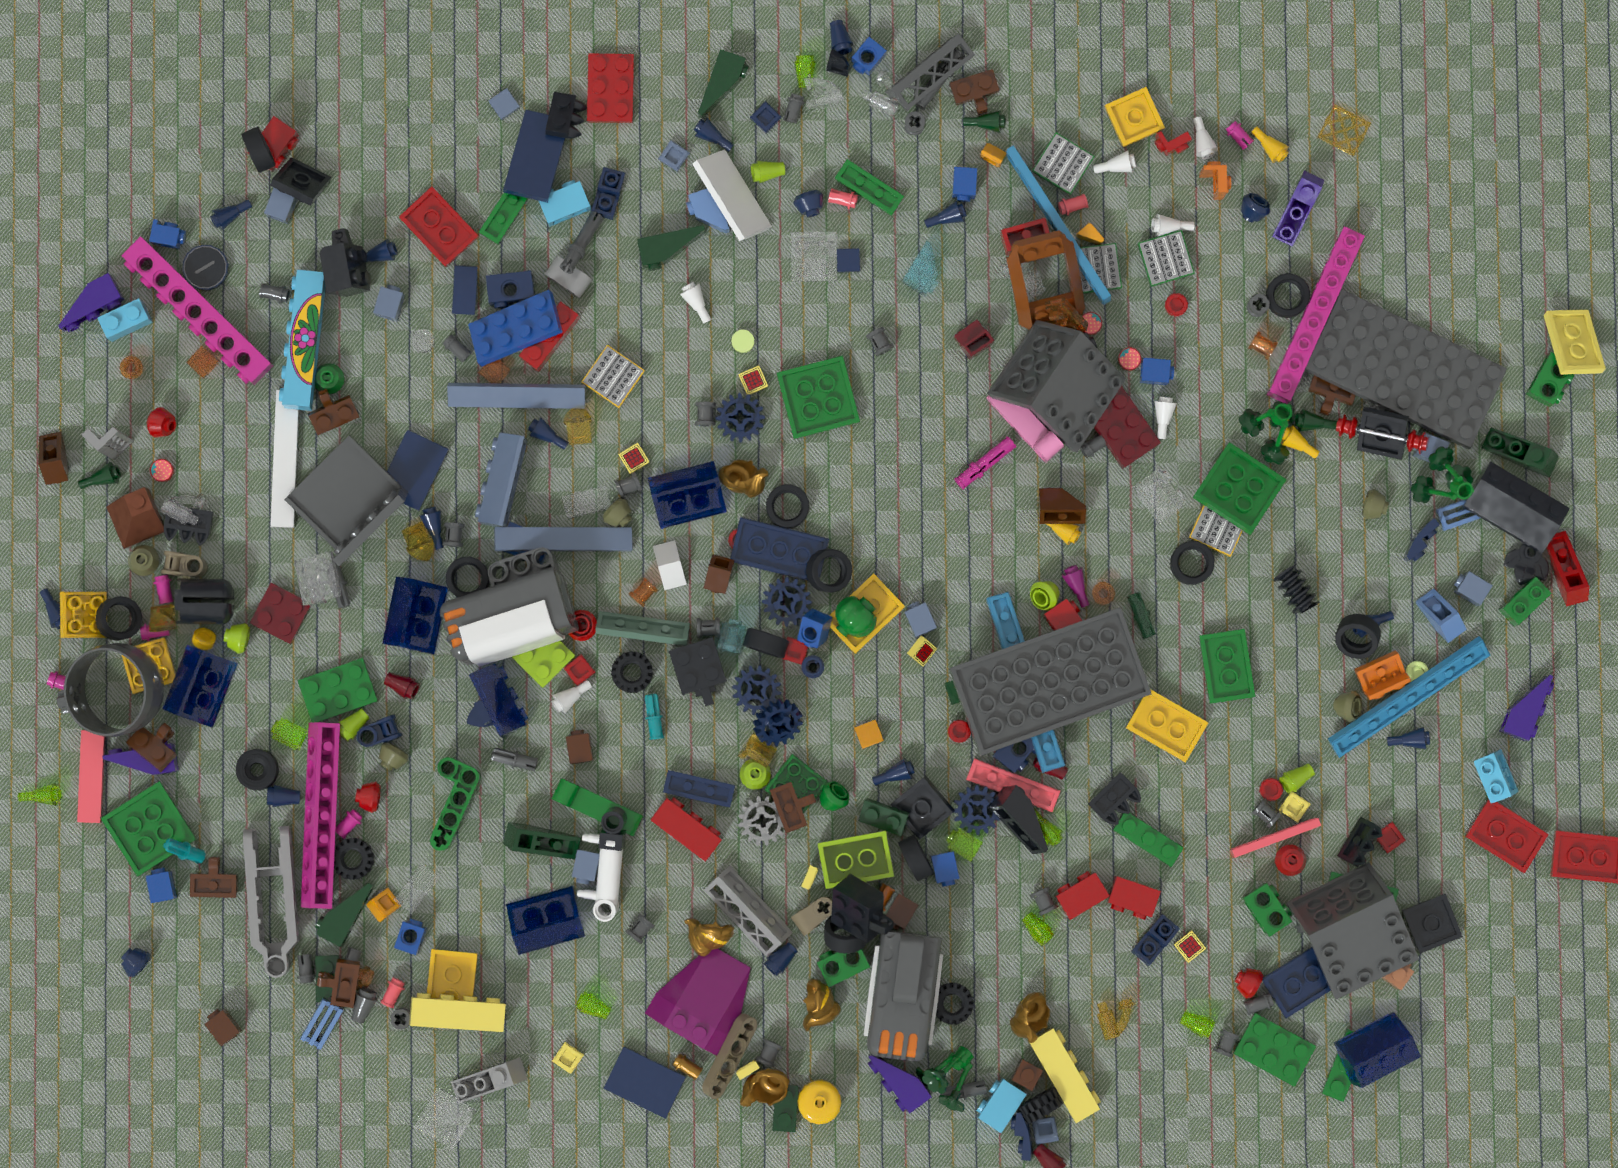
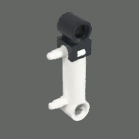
[577,807,627,922]

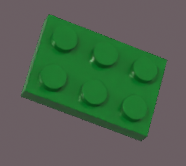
[1199,629,1256,704]
[298,658,378,723]
[1233,1013,1316,1087]

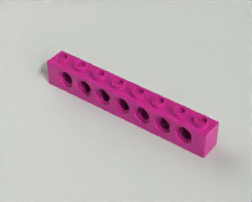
[1266,226,1365,404]
[121,236,273,385]
[301,722,340,909]

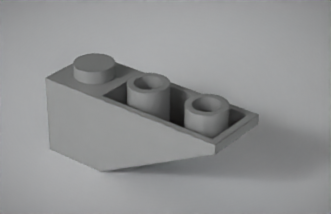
[451,1057,528,1104]

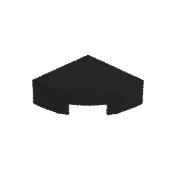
[826,49,850,77]

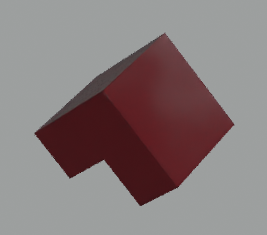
[954,319,995,360]

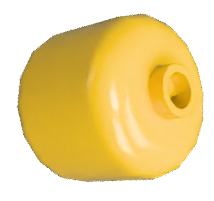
[797,1079,842,1125]

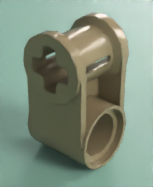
[161,551,208,578]
[791,896,832,936]

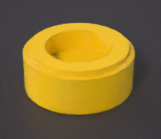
[192,628,216,650]

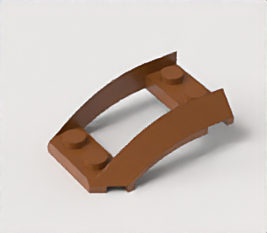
[1006,230,1085,330]

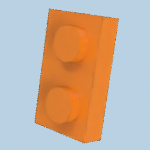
[1199,161,1231,200]
[1354,650,1411,700]

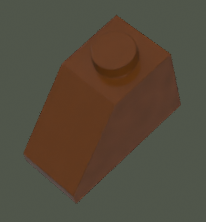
[38,432,69,485]
[1038,487,1086,524]

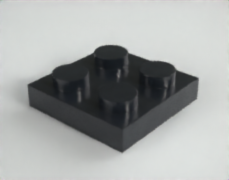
[270,157,331,206]
[890,775,955,840]
[1401,894,1463,954]

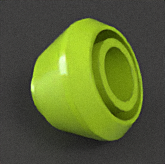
[1030,581,1060,611]
[223,623,250,654]
[740,758,771,790]

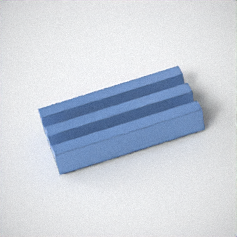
[1436,499,1480,531]
[300,998,343,1050]

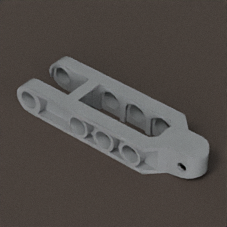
[243,826,300,978]

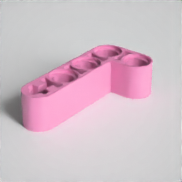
[986,395,1064,463]

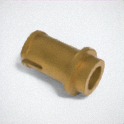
[672,1053,703,1081]

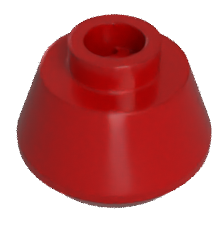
[146,407,177,438]
[569,610,597,641]
[355,782,381,813]
[1275,845,1306,876]
[1234,968,1264,998]

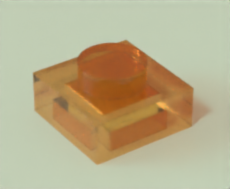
[186,346,220,379]
[478,360,511,383]

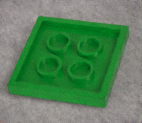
[776,356,860,440]
[1192,442,1287,535]
[101,781,197,877]

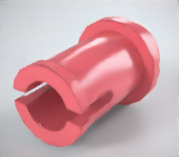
[828,188,858,209]
[1058,194,1088,216]
[380,977,405,1008]

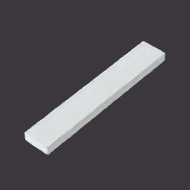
[270,390,299,528]

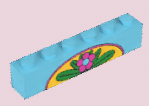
[279,270,326,411]

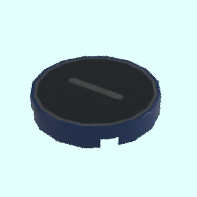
[183,245,229,291]

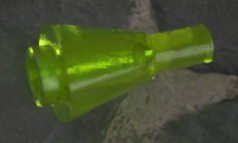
[18,783,62,806]
[1034,808,1064,847]

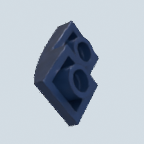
[591,167,625,220]
[452,265,477,315]
[1403,518,1440,562]
[1131,914,1180,966]
[1011,1110,1033,1161]

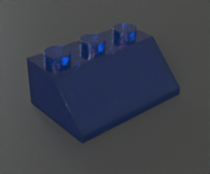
[647,461,727,529]
[382,576,448,655]
[162,645,238,728]
[469,663,529,738]
[506,886,585,955]
[1334,1012,1421,1088]

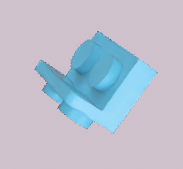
[1474,749,1519,803]

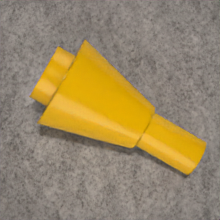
[1251,127,1289,163]
[1281,425,1320,459]
[1046,524,1081,545]

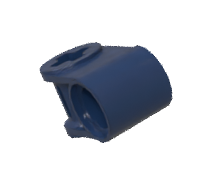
[357,714,403,748]

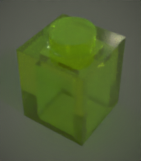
[271,718,308,751]
[946,828,983,862]

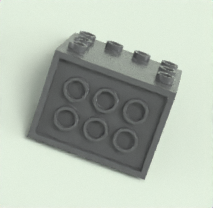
[987,320,1126,453]
[284,434,409,566]
[1286,862,1419,1000]

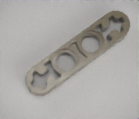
[702,1013,757,1099]

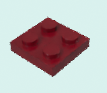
[250,583,312,644]

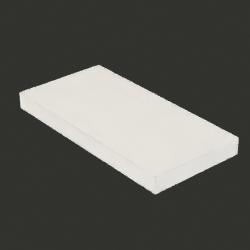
[693,150,772,241]

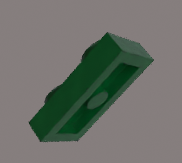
[858,798,910,836]
[315,955,340,1002]
[772,1085,799,1132]

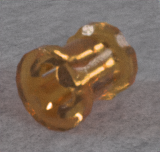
[1248,331,1278,360]
[628,577,659,607]

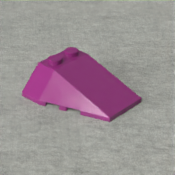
[645,949,751,1056]

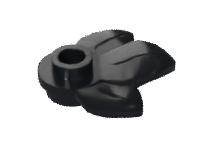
[1504,543,1549,585]

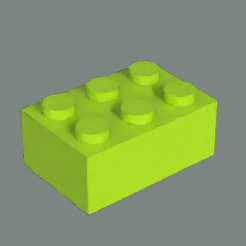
[817,831,894,889]

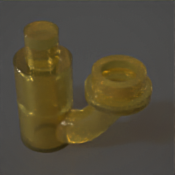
[1097,998,1135,1041]

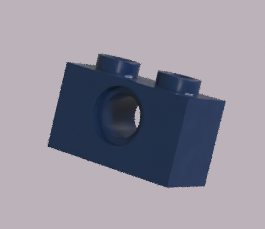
[486,270,535,309]
[992,738,1036,773]

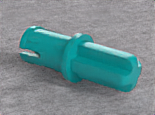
[645,694,664,740]
[163,838,206,864]

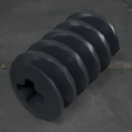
[1273,563,1320,614]

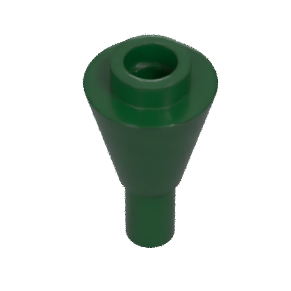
[963,110,1006,133]
[1295,409,1337,431]
[78,462,121,489]

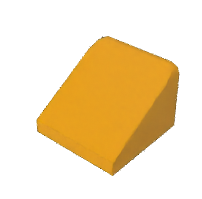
[980,143,1006,167]
[1075,223,1104,245]
[854,720,884,749]
[366,888,402,922]

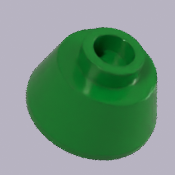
[315,363,345,395]
[819,781,849,811]

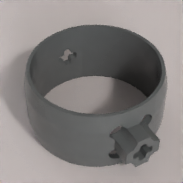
[56,643,164,737]

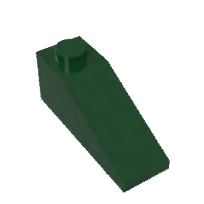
[698,49,749,119]
[637,225,705,271]
[503,822,581,860]
[315,883,375,947]

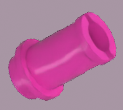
[1225,121,1254,150]
[153,575,174,604]
[140,621,170,641]
[47,671,66,690]
[335,809,363,839]

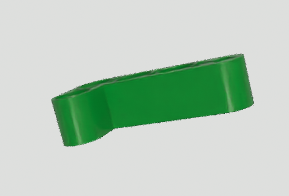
[430,757,481,851]
[551,778,643,837]

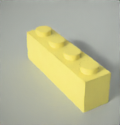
[409,993,506,1032]
[1029,1028,1101,1123]

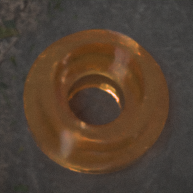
[120,356,143,379]
[1092,582,1115,605]
[357,965,374,988]

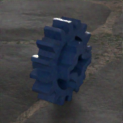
[715,393,765,443]
[762,577,812,627]
[732,665,782,715]
[753,699,803,747]
[953,785,1000,835]

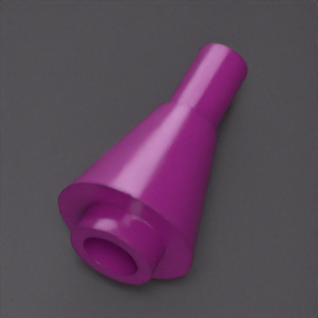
[1061,565,1090,608]

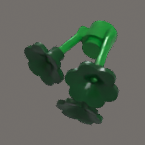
[1238,401,1296,465]
[1411,446,1474,503]
[916,1046,974,1112]

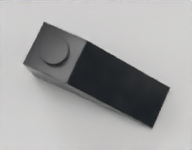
[989,785,1048,854]

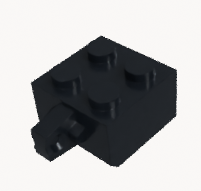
[320,228,371,297]
[669,637,727,707]
[831,874,894,943]

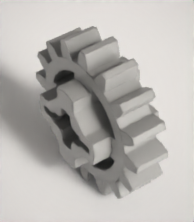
[738,796,784,846]

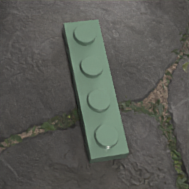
[595,611,690,646]

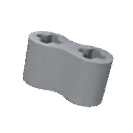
[544,255,592,299]

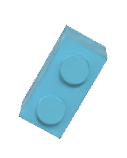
[539,180,591,227]
[98,298,153,342]
[976,1078,1027,1133]

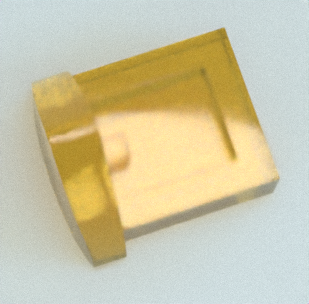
[563,409,592,445]
[402,521,434,561]
[149,604,177,632]
[737,733,777,767]

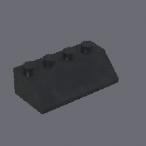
[1463,461,1570,554]

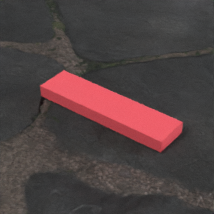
[77,730,105,823]
[966,758,1060,812]
[1230,817,1321,858]

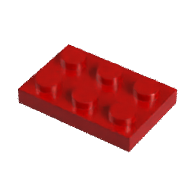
[587,53,634,123]
[399,186,479,268]
[1464,798,1549,874]
[1550,831,1618,884]

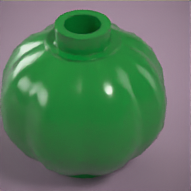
[835,596,877,638]

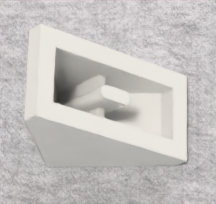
[653,540,687,590]

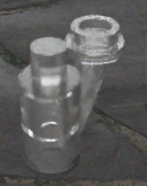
[862,70,900,117]
[803,74,844,110]
[160,493,207,525]

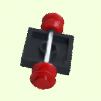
[1336,407,1429,460]

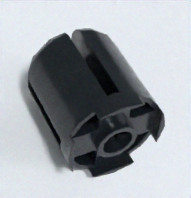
[175,578,235,624]

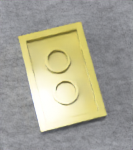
[1544,310,1606,375]

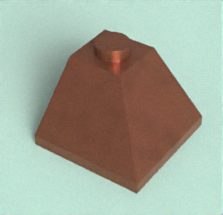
[106,487,164,549]

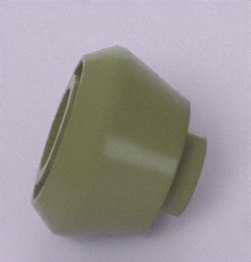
[1362,489,1389,519]
[603,498,632,528]
[128,545,159,576]
[1333,691,1362,722]
[378,742,409,771]

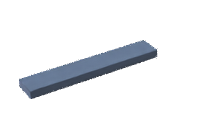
[447,383,586,409]
[494,527,632,552]

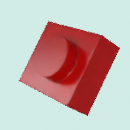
[1154,131,1192,156]

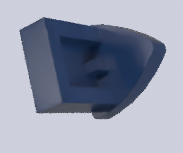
[466,699,495,727]

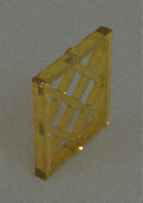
[1317,104,1371,156]

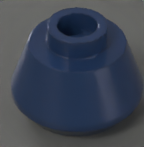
[793,190,823,218]
[1241,193,1271,223]
[121,947,151,977]

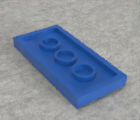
[468,290,563,366]

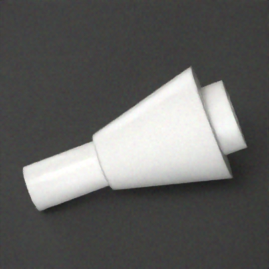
[1193,117,1218,159]
[1093,150,1136,174]
[1151,214,1194,237]
[680,282,711,324]
[1154,396,1177,439]
[551,680,592,714]

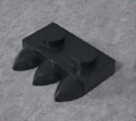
[545,92,587,139]
[164,505,214,546]
[1088,772,1141,825]
[1337,817,1383,868]

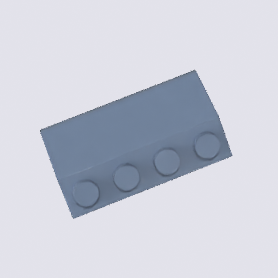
[475,432,528,527]

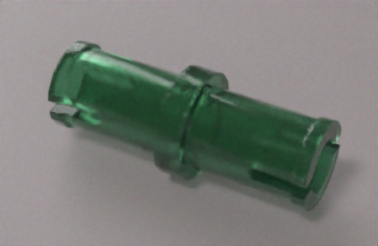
[1126,591,1156,639]

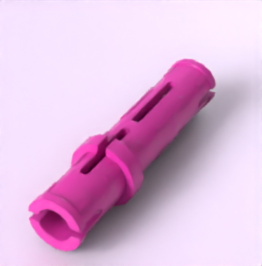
[954,436,1016,490]

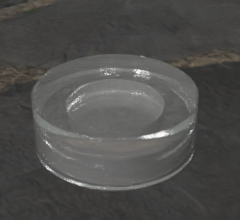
[412,329,435,353]

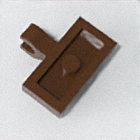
[949,69,1000,115]
[1308,375,1355,416]
[308,388,359,435]
[126,723,177,772]
[770,782,816,833]
[190,857,238,898]
[317,959,360,1008]

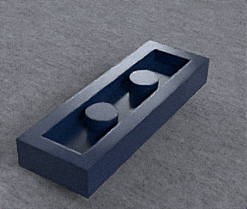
[663,770,735,808]

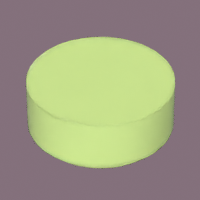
[731,330,754,353]
[1405,661,1429,682]

